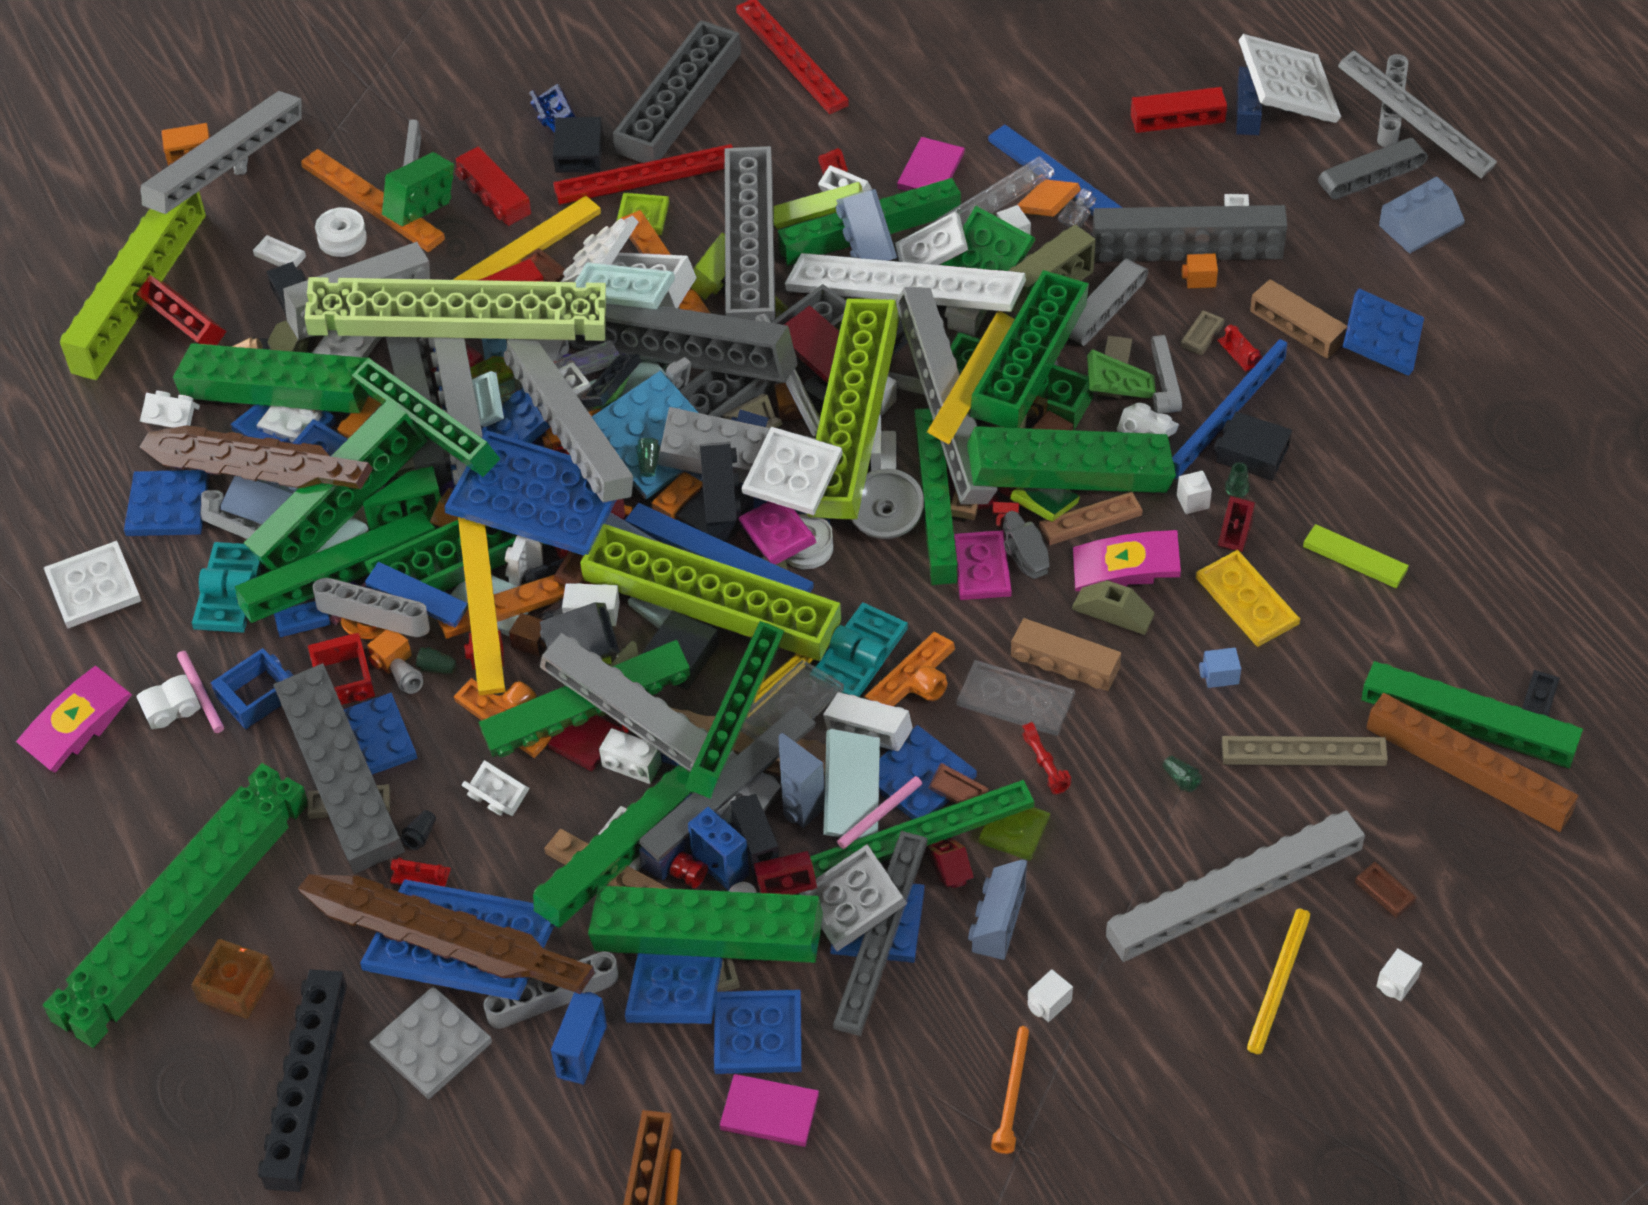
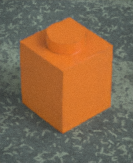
[1182,254,1218,288]
[367,630,412,674]

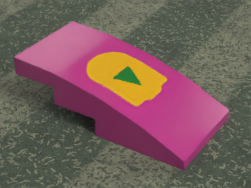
[1073,530,1181,591]
[16,665,132,773]

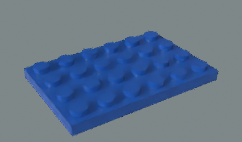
[444,430,616,555]
[360,880,555,1001]

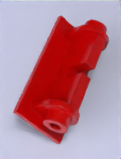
[1218,324,1263,372]
[390,857,451,887]

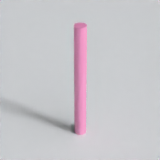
[177,651,224,733]
[837,776,922,849]

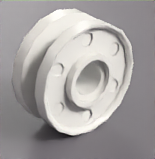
[315,207,367,257]
[786,514,833,569]

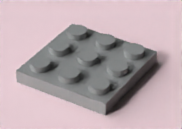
[800,844,907,951]
[370,986,492,1100]

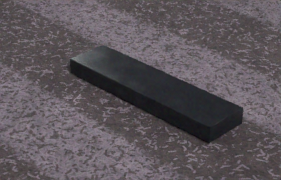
[580,354,641,408]

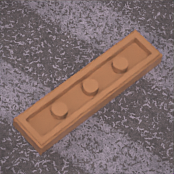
[1039,492,1143,546]

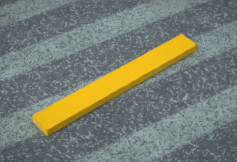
[453,196,601,280]
[927,311,1015,444]
[458,517,505,696]

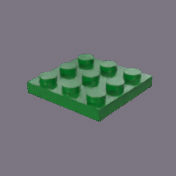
[941,206,1036,271]

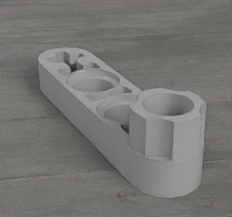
[1151,335,1182,414]
[201,490,262,539]

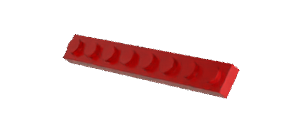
[736,0,849,115]
[553,144,733,205]

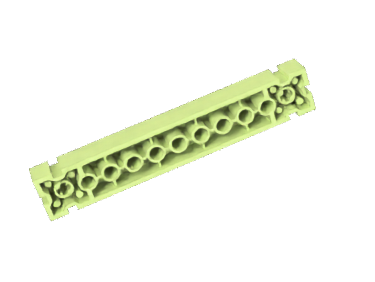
[305,277,607,341]

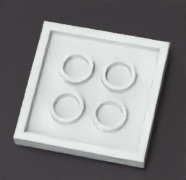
[561,215,639,282]
[742,427,843,515]
[43,541,141,629]

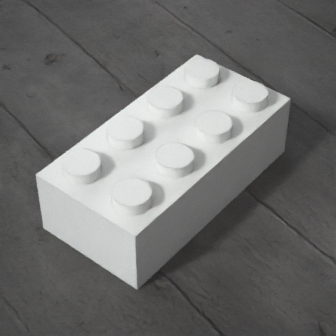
[611,253,697,308]

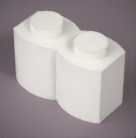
[137,675,201,729]

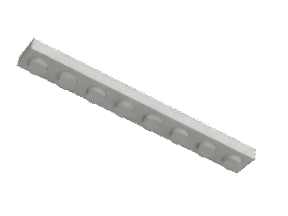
[1338,50,1497,179]

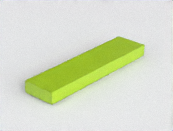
[774,182,862,229]
[1303,524,1409,588]

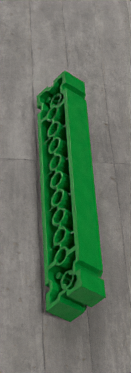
[43,763,308,1048]

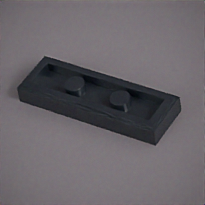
[1522,670,1560,716]

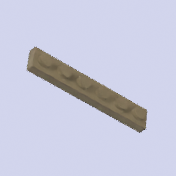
[1222,736,1388,766]

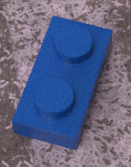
[274,601,331,637]

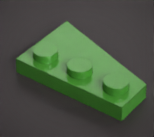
[1087,349,1156,398]

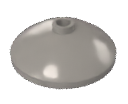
[851,469,924,539]

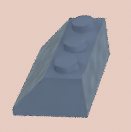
[1379,177,1465,253]
[836,189,897,261]
[221,476,298,524]
[779,733,825,829]
[968,860,1027,960]

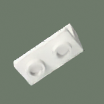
[140,390,200,428]
[1117,403,1179,437]
[870,415,896,471]
[505,535,543,586]
[462,760,530,816]

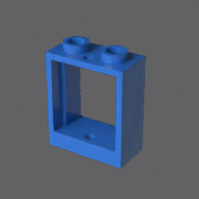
[211,648,294,730]
[688,807,750,891]
[551,992,607,1085]

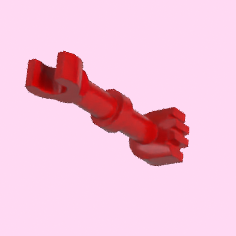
[1022,722,1071,794]

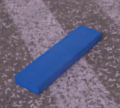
[365,562,468,628]

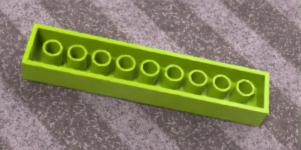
[60,191,206,380]
[807,299,900,519]
[580,524,841,661]

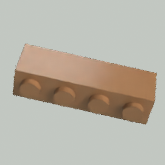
[1250,279,1347,359]
[1011,618,1121,691]

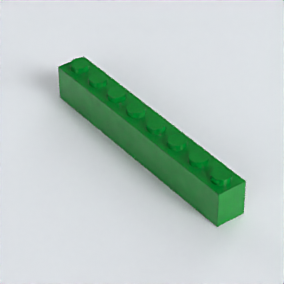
[778,178,961,266]
[351,358,500,477]
[915,408,957,585]
[235,510,435,623]
[685,621,785,799]
[479,640,690,758]
[1361,661,1583,769]
[533,765,694,928]

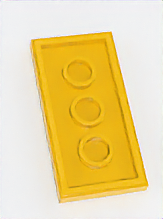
[1195,550,1300,647]

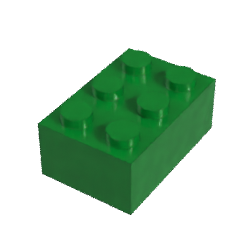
[382,152,454,227]

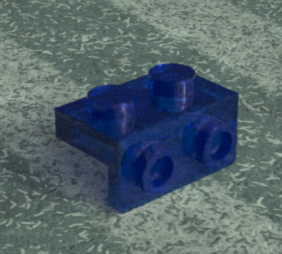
[529,83,576,132]

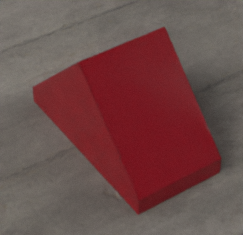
[1218,496,1255,552]

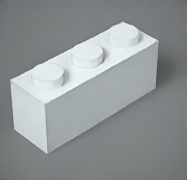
[823,692,913,752]

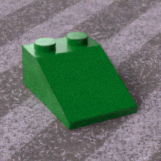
[363,466,441,531]

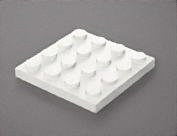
[1239,34,1341,123]

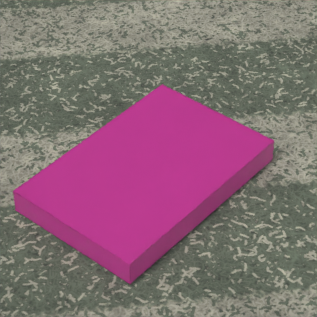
[897,137,964,191]
[738,501,817,565]
[954,530,1012,600]
[720,1074,819,1147]

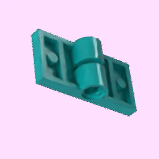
[192,542,262,633]
[809,602,908,697]

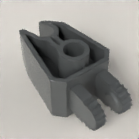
[1003,511,1049,579]

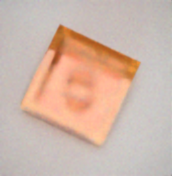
[191,939,275,1019]

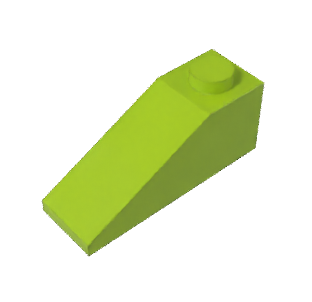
[691,232,725,300]

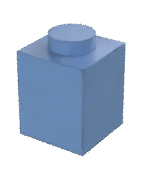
[1199,648,1241,688]

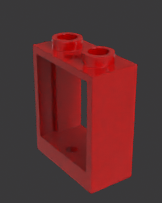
[308,632,375,705]

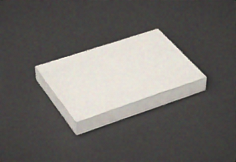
[895,211,968,265]

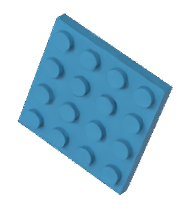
[592,370,698,500]

